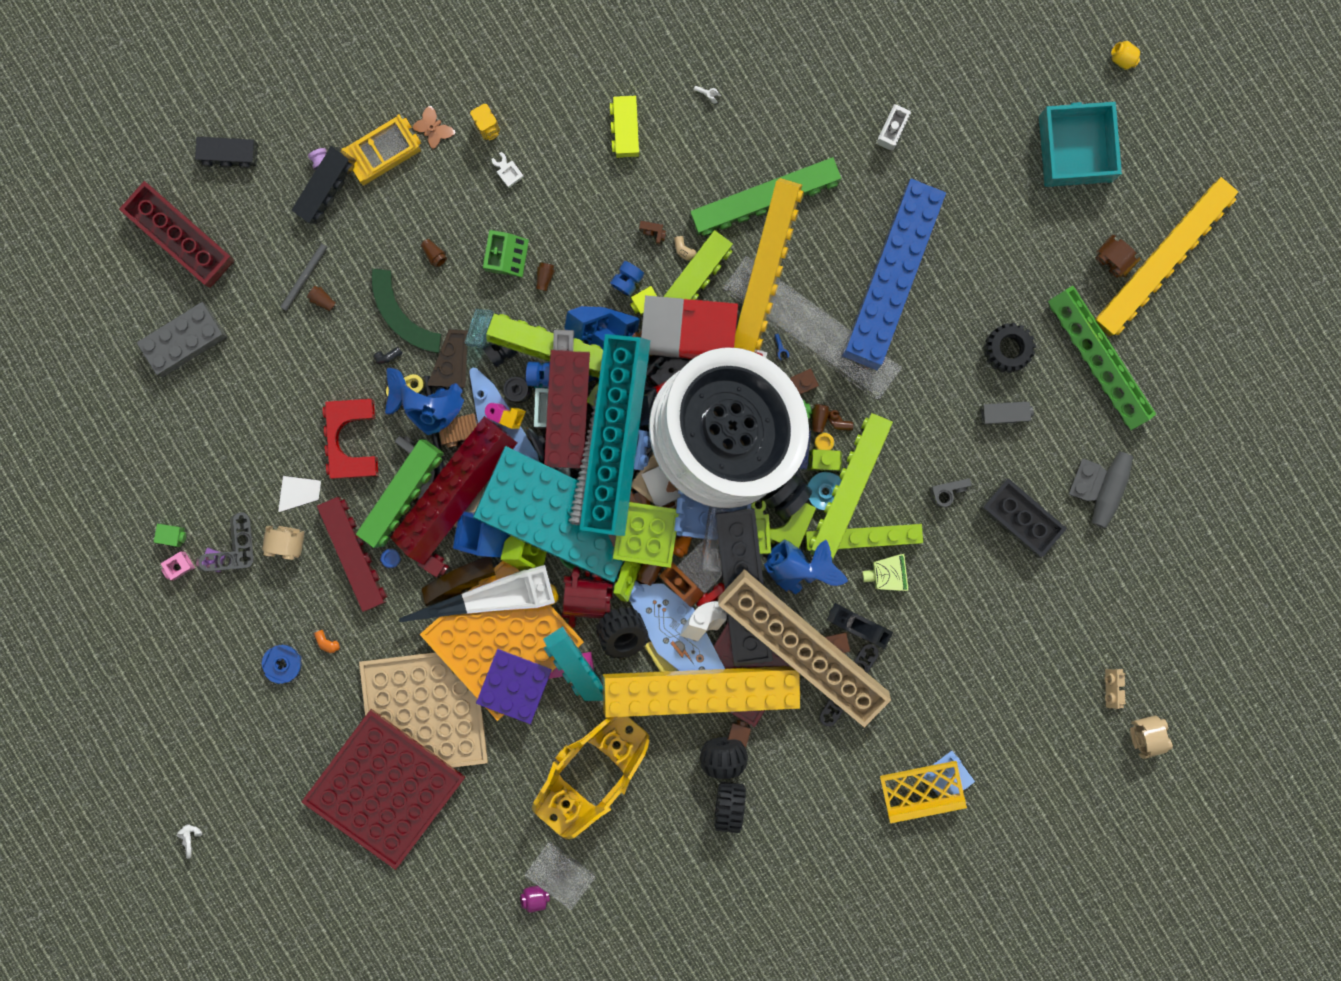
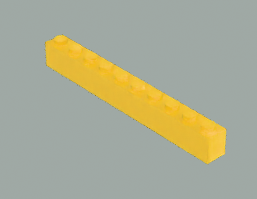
[1095,177,1238,337]
[734,178,804,353]

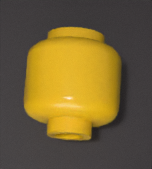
[1111,41,1140,70]

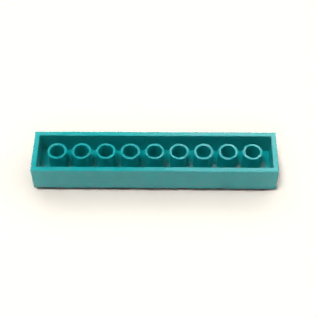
[579,334,651,536]

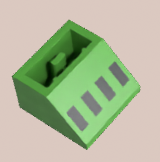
[483,230,529,278]

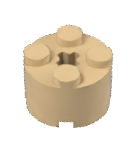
[262,526,305,560]
[1130,715,1173,759]

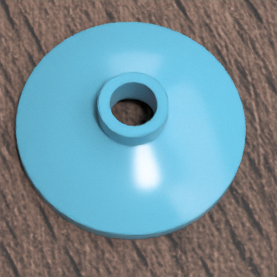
[808,472,842,510]

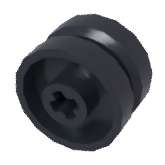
[763,473,812,520]

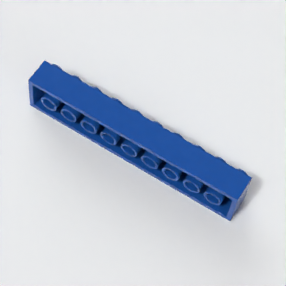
[842,179,946,370]

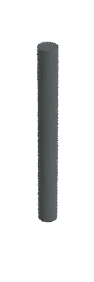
[280,243,328,311]

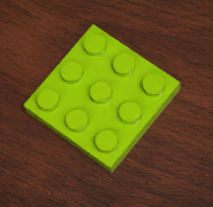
[613,502,679,568]

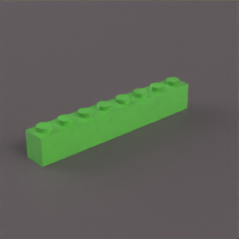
[690,157,841,237]

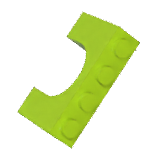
[755,501,816,549]

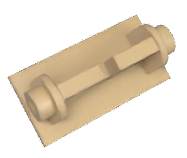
[1105,669,1126,709]

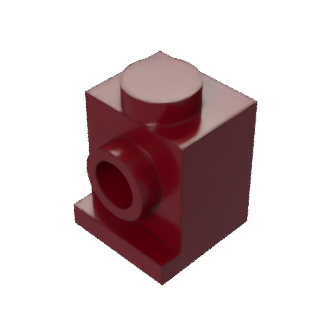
[417,553,449,577]

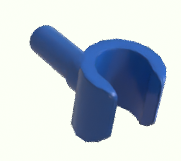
[774,334,789,360]

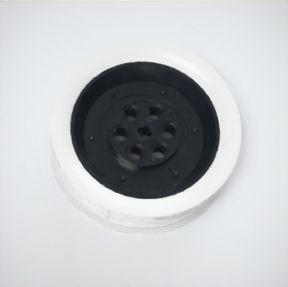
[649,348,809,508]

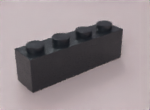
[292,146,356,224]

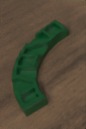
[372,268,442,353]

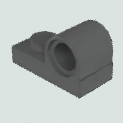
[930,478,972,507]

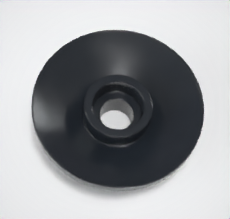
[526,427,545,462]

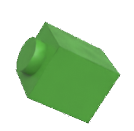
[154,524,186,547]

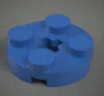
[262,645,302,684]

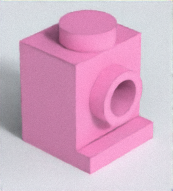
[161,552,195,580]

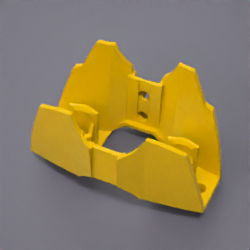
[532,716,650,839]

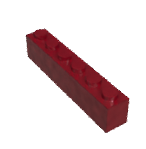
[317,497,388,612]

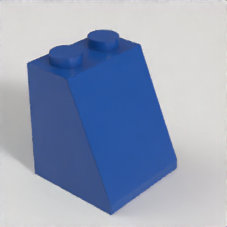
[453,511,511,557]

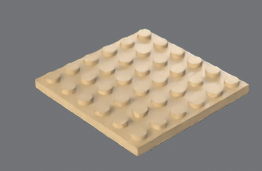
[359,652,488,767]

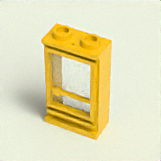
[342,114,422,186]

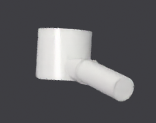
[694,86,721,104]

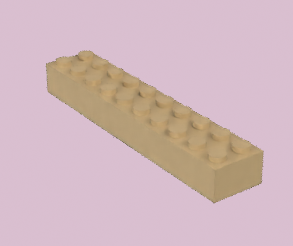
[718,569,891,728]

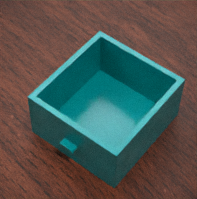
[1039,102,1122,187]

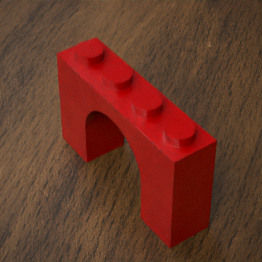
[323,399,379,479]

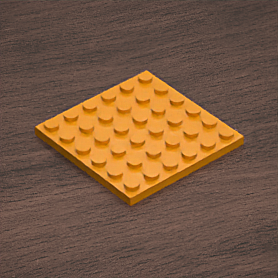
[420,561,584,721]

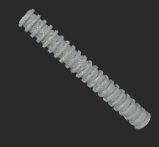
[569,394,597,525]

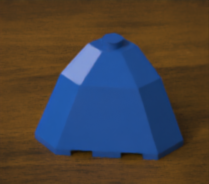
[564,306,640,382]

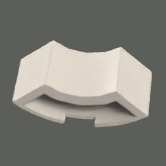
[680,601,727,641]

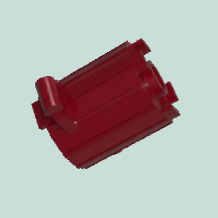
[561,566,613,628]

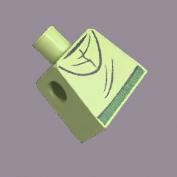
[862,554,908,591]

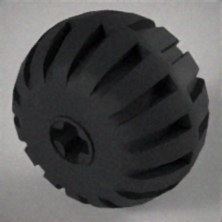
[699,737,748,779]

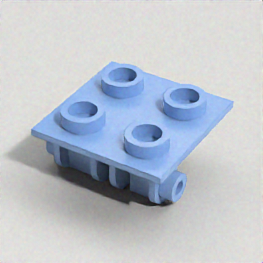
[924,751,975,796]

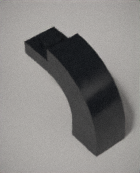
[827,603,893,649]

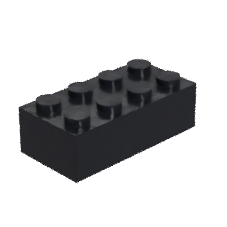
[980,478,1067,558]

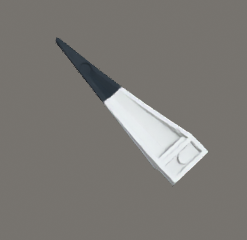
[398,565,555,622]

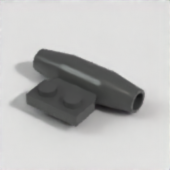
[1069,451,1133,528]

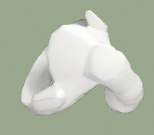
[176,825,202,859]

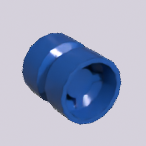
[610,261,645,297]
[526,361,550,387]

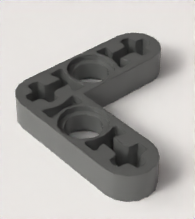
[196,512,253,572]

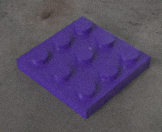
[476,649,552,725]

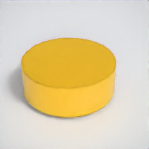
[814,433,834,450]

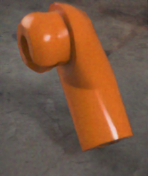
[314,630,340,653]

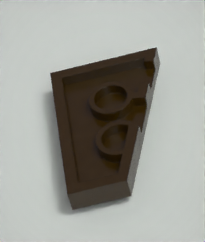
[427,329,468,388]

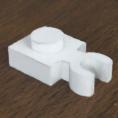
[492,152,524,188]

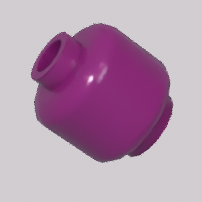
[520,885,550,913]

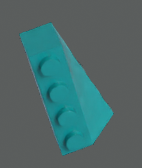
[543,626,603,701]

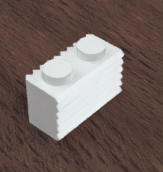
[876,104,911,151]

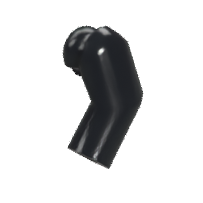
[373,347,402,365]

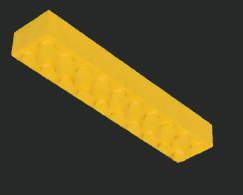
[603,666,800,718]

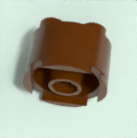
[1095,234,1141,278]

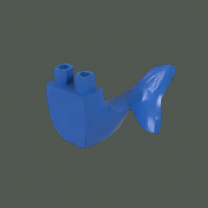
[385,368,464,435]
[764,539,848,594]

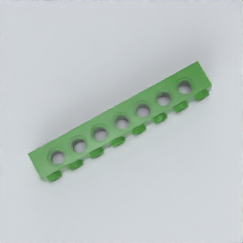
[1048,286,1156,430]

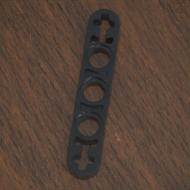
[819,644,879,726]

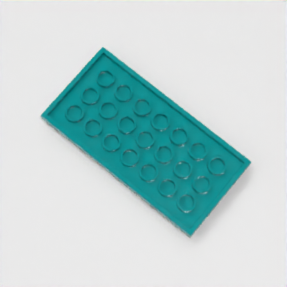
[472,446,623,583]

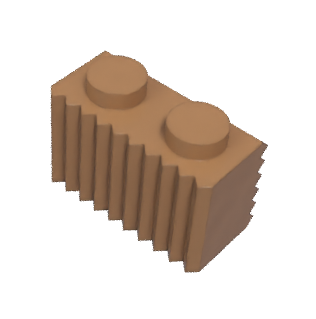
[439,414,478,448]

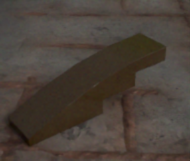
[422,557,496,606]

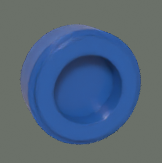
[381,549,401,568]

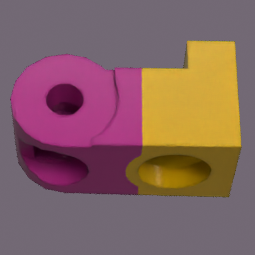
[485,403,526,429]

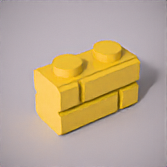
[470,104,500,140]

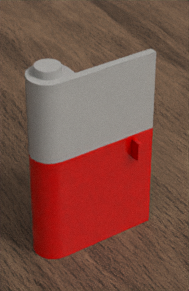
[641,295,738,359]

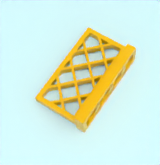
[880,761,967,823]

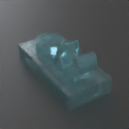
[465,309,495,348]

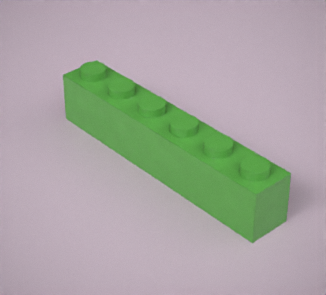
[356,439,444,548]

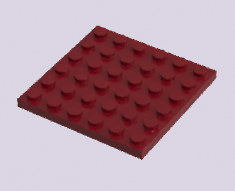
[301,709,465,870]

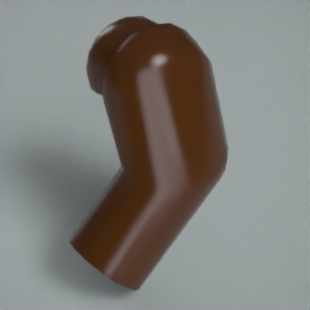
[828,410,853,431]

